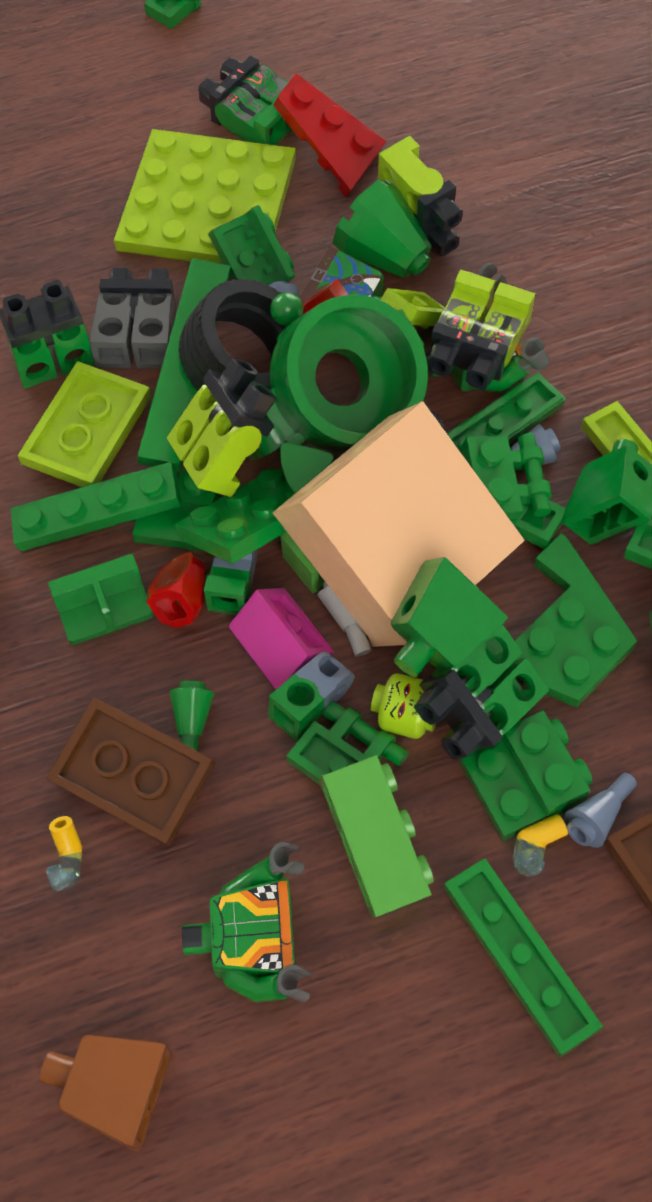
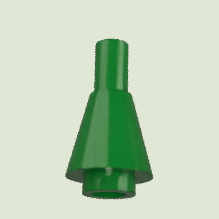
[169,681,215,751]

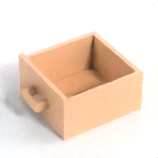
[273,401,525,647]

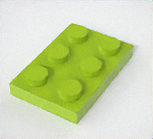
[18,361,152,487]

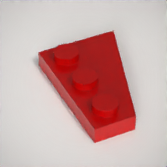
[273,73,386,197]

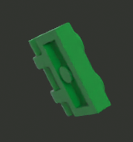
[462,433,552,520]
[286,701,409,785]

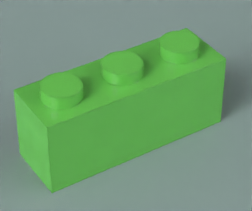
[319,755,434,917]

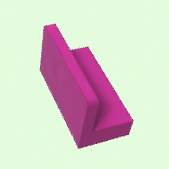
[229,588,335,689]

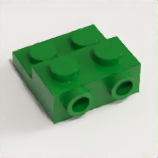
[458,710,592,842]

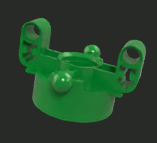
[249,292,428,461]

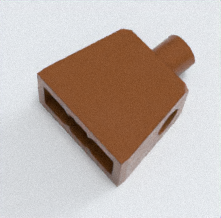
[40,1035,172,1152]

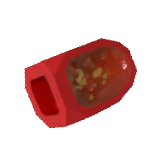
[146,552,206,628]

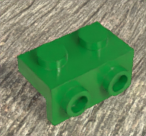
[208,205,295,285]

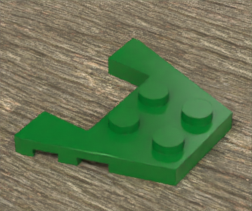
[489,533,637,708]

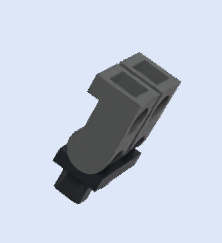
[89,268,176,369]

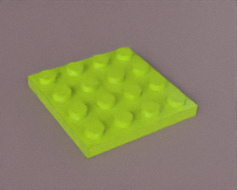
[114,129,296,264]

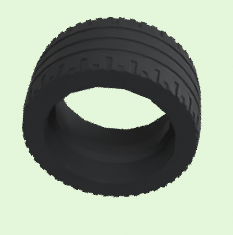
[178,279,286,391]

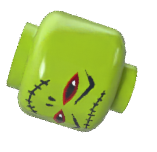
[371,673,436,739]

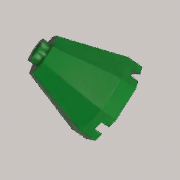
[332,180,432,278]

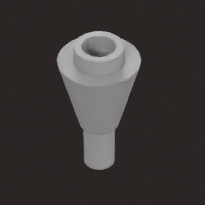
[318,582,372,657]

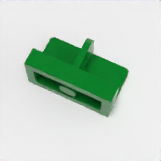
[48,553,153,645]

